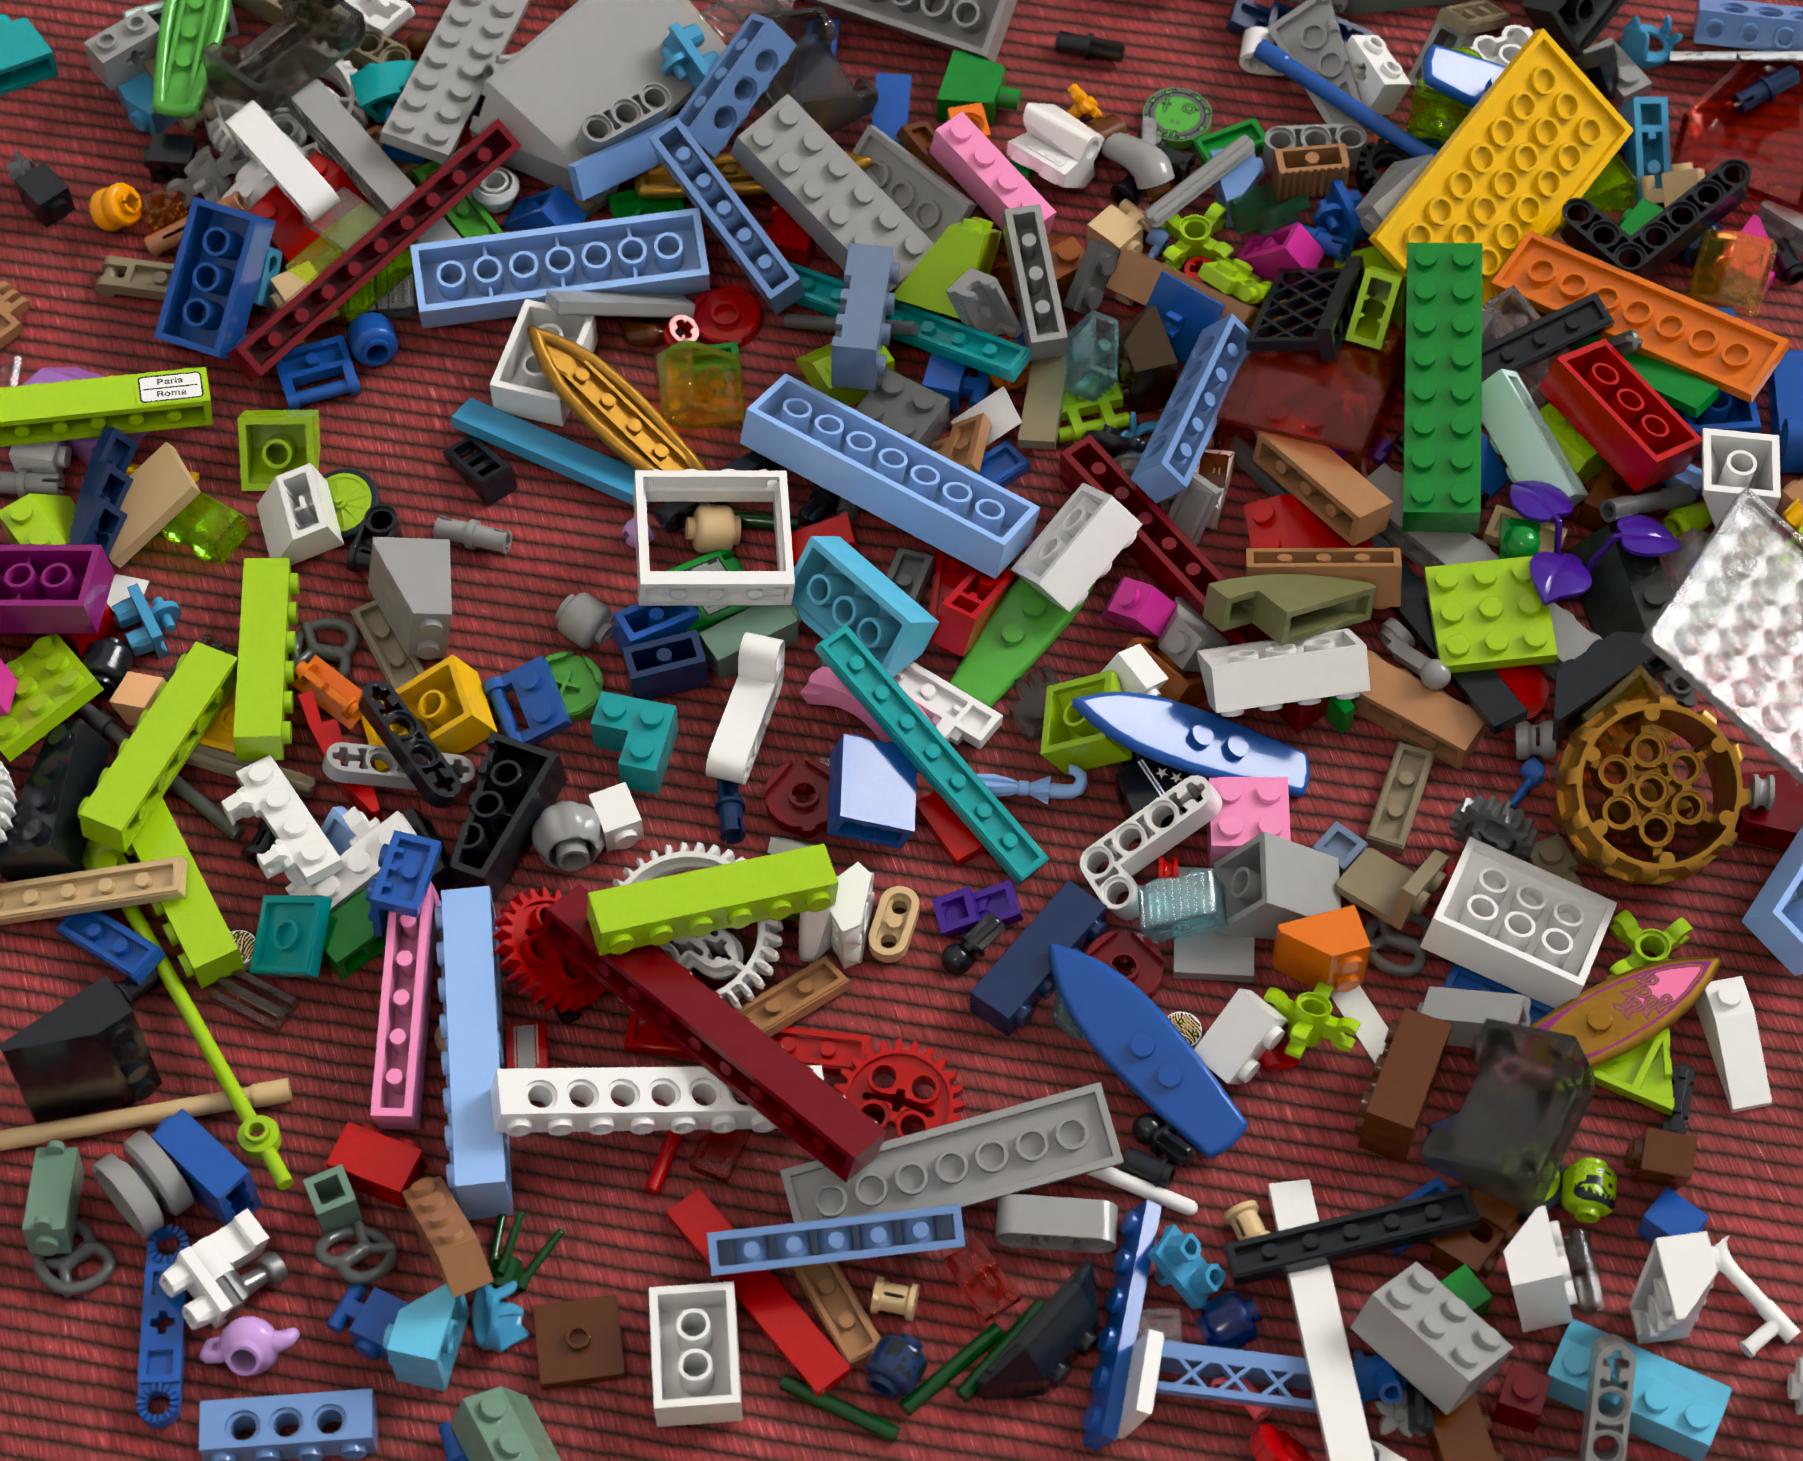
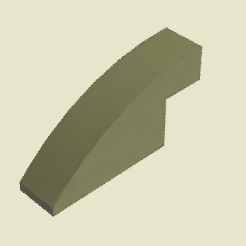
[1203,574,1376,645]

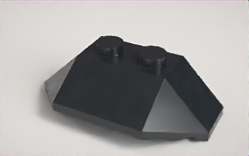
[1552,631,1677,743]
[977,1258,1099,1400]

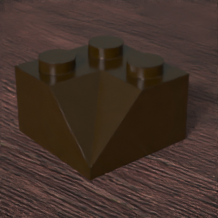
[1106,305,1178,415]

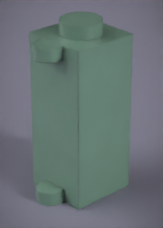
[698,605,801,681]
[22,1140,84,1256]

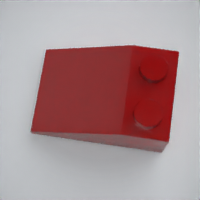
[1243,494,1374,548]

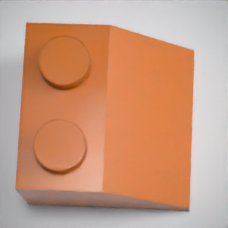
[1272,905,1371,992]

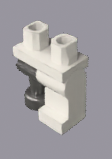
[159,1208,289,1330]

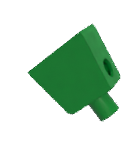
[937,49,1022,126]

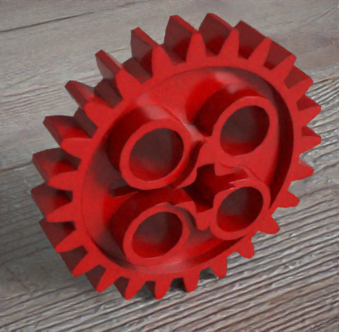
[492,887,606,1013]
[834,1039,965,1142]

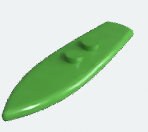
[152,0,231,117]
[949,577,1097,708]

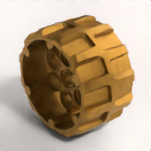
[1549,694,1751,886]

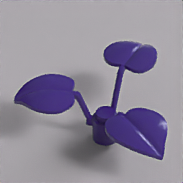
[1509,481,1681,606]

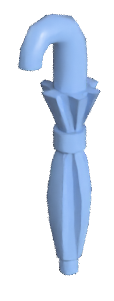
[977,764,1088,805]

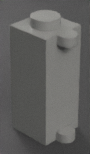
[1417,986,1531,1052]

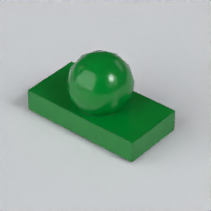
[1499,518,1540,559]

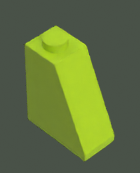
[1345,265,1406,350]

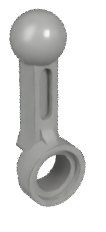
[1378,617,1451,690]

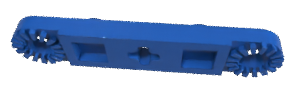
[136,1224,191,1429]

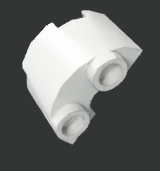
[335,0,415,38]

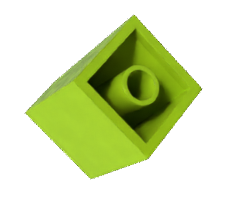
[895,217,1002,319]

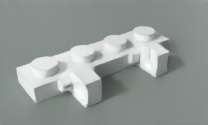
[893,662,1003,749]
[221,755,344,887]
[284,806,417,915]

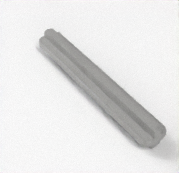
[1143,135,1255,229]

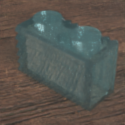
[1065,310,1119,402]
[1138,869,1228,943]

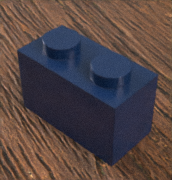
[622,630,709,700]

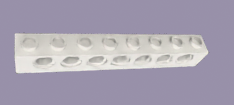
[490,1065,824,1136]

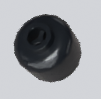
[81,637,133,697]

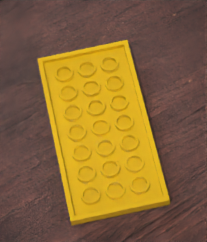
[1369,28,1634,313]

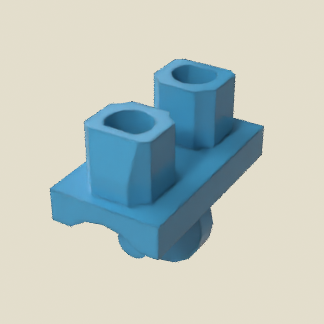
[660,22,720,90]
[112,583,181,659]
[1147,1224,1226,1310]

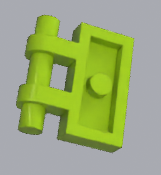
[1197,258,1273,305]
[1057,369,1130,443]

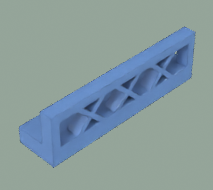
[1155,1341,1317,1413]

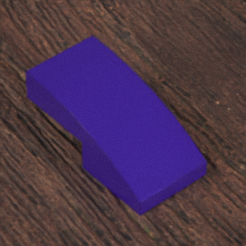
[932,880,1024,937]

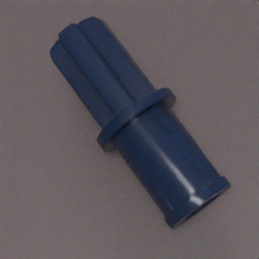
[1731,65,1800,115]
[714,778,746,844]

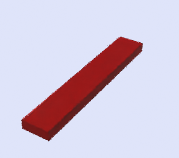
[624,1010,871,1075]
[666,1188,852,1398]

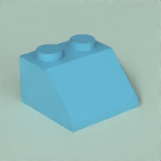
[383,1284,470,1392]

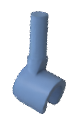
[1146,226,1170,259]

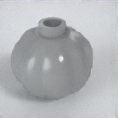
[531,801,606,872]

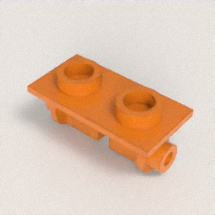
[292,655,374,730]

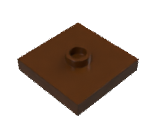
[533,1294,626,1390]

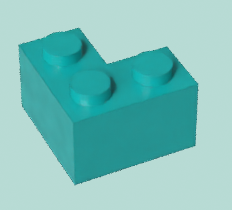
[591,691,679,795]

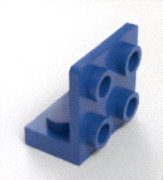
[366,830,442,938]

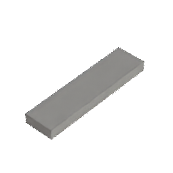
[545,290,695,318]

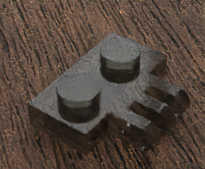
[1009,665,1079,743]

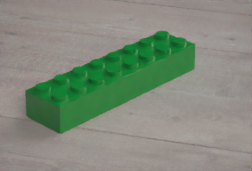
[1402,243,1482,533]

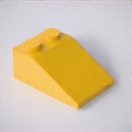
[361,654,497,772]

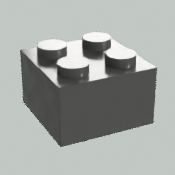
[855,368,950,449]

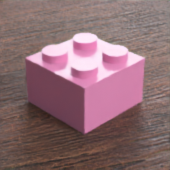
[1207,777,1291,868]

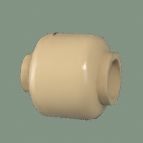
[685,504,741,553]

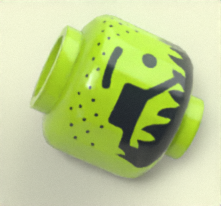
[1561,1157,1617,1223]

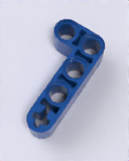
[1767,350,1803,474]

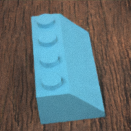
[792,536,940,677]
[1546,1318,1732,1461]

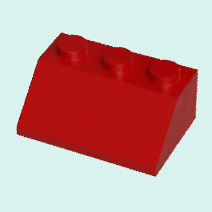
[247,151,373,270]

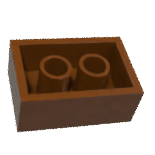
[1354,1007,1452,1164]

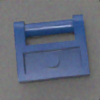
[275,335,361,410]
[482,655,572,745]

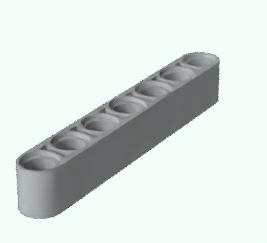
[285,79,461,247]

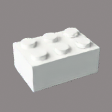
[490,299,598,427]
[649,1281,743,1427]

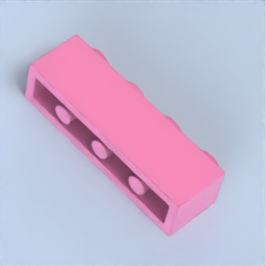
[929,112,1057,235]

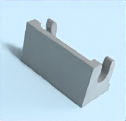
[1757,189,1803,257]
[946,267,1023,338]

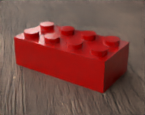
[1538,338,1702,493]

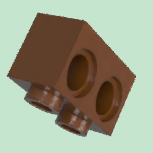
[1625,1127,1698,1189]

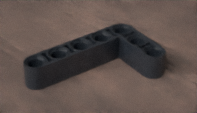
[1559,158,1752,280]

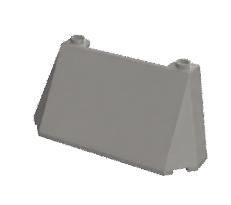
[469,0,727,204]

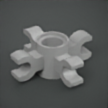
[166,143,250,209]

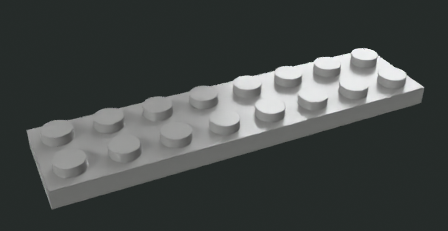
[379,0,531,164]
[780,1082,1124,1223]

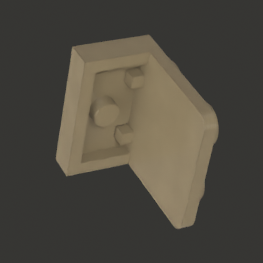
[1335,848,1449,930]

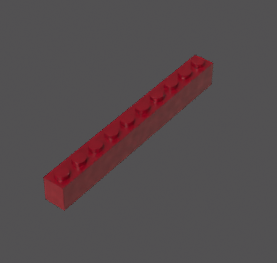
[226,118,521,382]
[1059,435,1330,733]
[541,884,886,1183]

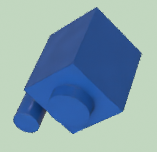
[922,353,991,414]
[326,1283,410,1361]

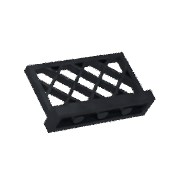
[1245,256,1365,362]

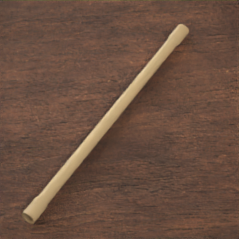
[0,1078,292,1151]

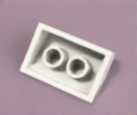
[1011,483,1143,612]

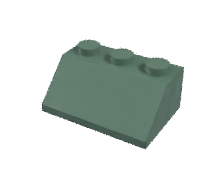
[450,1386,562,1461]

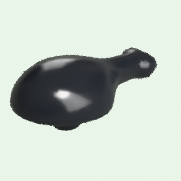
[1081,424,1148,459]

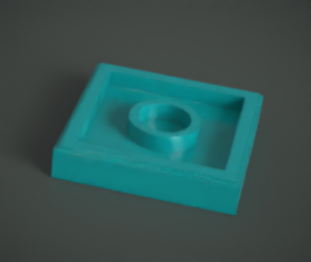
[249,895,332,978]

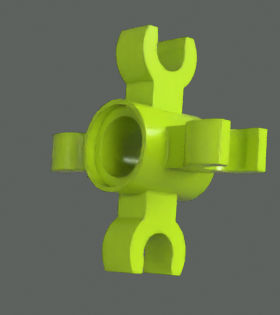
[1160,202,1233,271]
[1606,909,1693,980]
[1264,980,1361,1059]

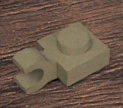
[1525,833,1582,887]

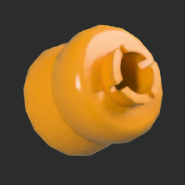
[89,183,142,232]

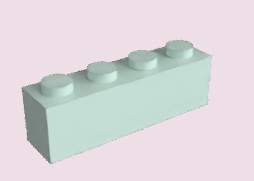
[1481,369,1588,507]

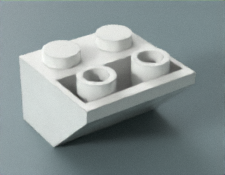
[256,463,344,565]
[1503,1206,1578,1333]

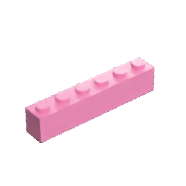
[370,881,439,1130]

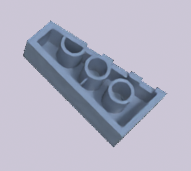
[831,243,900,391]

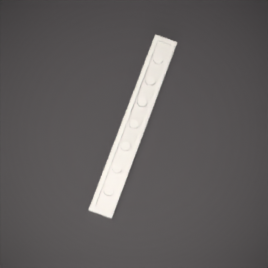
[1268,1179,1375,1461]

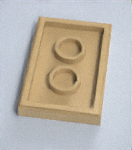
[108,442,201,568]

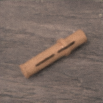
[145,191,248,257]

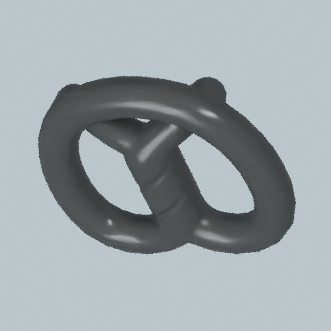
[289,617,359,678]
[1364,913,1431,977]
[33,1221,116,1298]
[314,1221,398,1284]

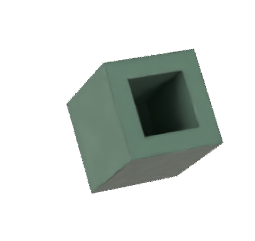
[303,1164,363,1235]

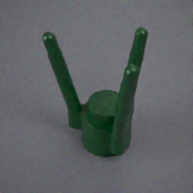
[488,1210,564,1297]

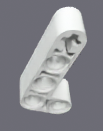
[224,100,341,224]
[706,632,785,785]
[1080,775,1222,920]

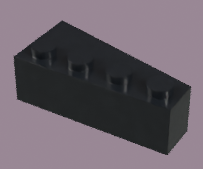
[0,718,110,882]
[449,731,568,904]

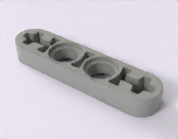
[322,742,475,794]

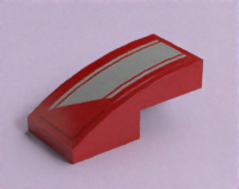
[505,1021,549,1102]

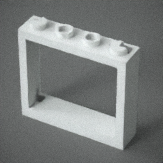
[633,469,795,606]

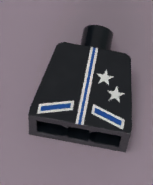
[1115,751,1203,843]

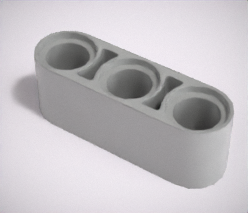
[576,82,671,157]
[1262,123,1367,172]
[995,1194,1118,1253]

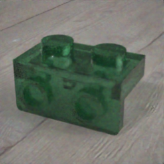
[1228,182,1310,235]

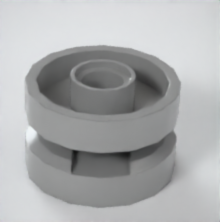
[92,1130,194,1239]

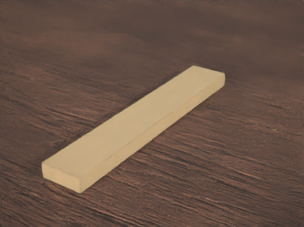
[0,856,187,925]

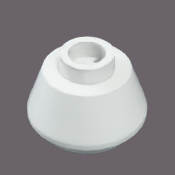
[471,167,519,213]

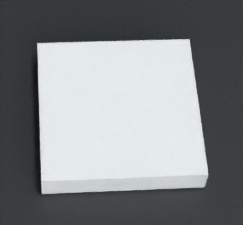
[1117,1329,1164,1439]

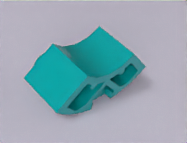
[349,60,418,123]

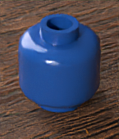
[347,312,398,367]

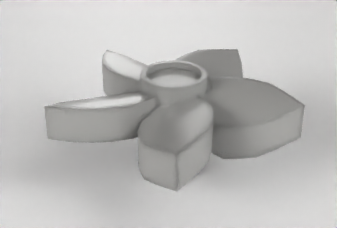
[1374,1390,1413,1438]

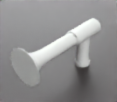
[1715,1235,1801,1358]

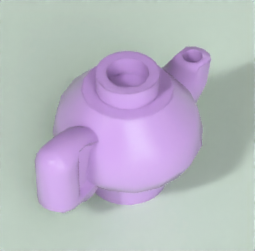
[200,1316,300,1376]

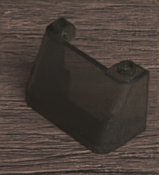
[201,0,366,111]
[744,6,878,135]
[1421,1018,1595,1212]

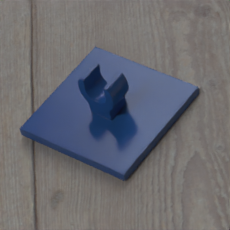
[1144,271,1225,365]

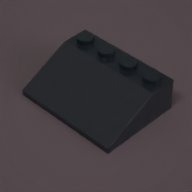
[0,975,163,1123]

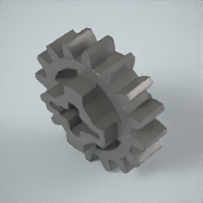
[1450,794,1538,861]

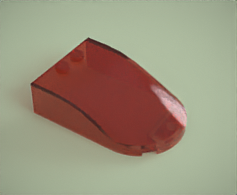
[1671,60,1803,213]
[1217,306,1405,478]

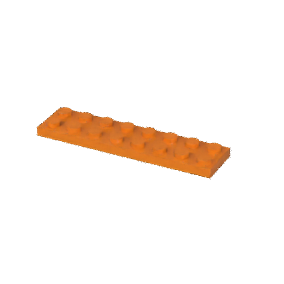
[1491,230,1789,403]

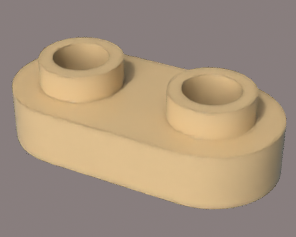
[868,886,920,963]

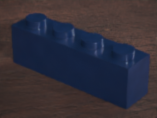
[970,880,1108,1037]

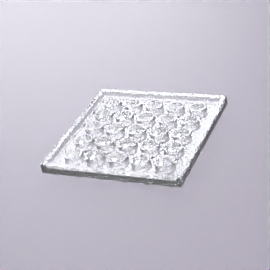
[1641,487,1803,785]

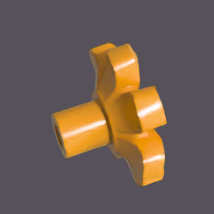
[1067,84,1103,120]

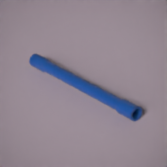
[1253,39,1439,158]

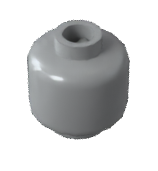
[555,592,613,649]

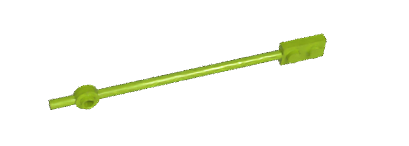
[82,839,294,1190]

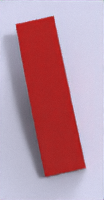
[298,691,383,823]

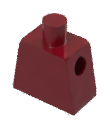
[1735,769,1803,851]

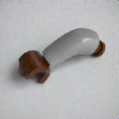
[1084,114,1175,206]

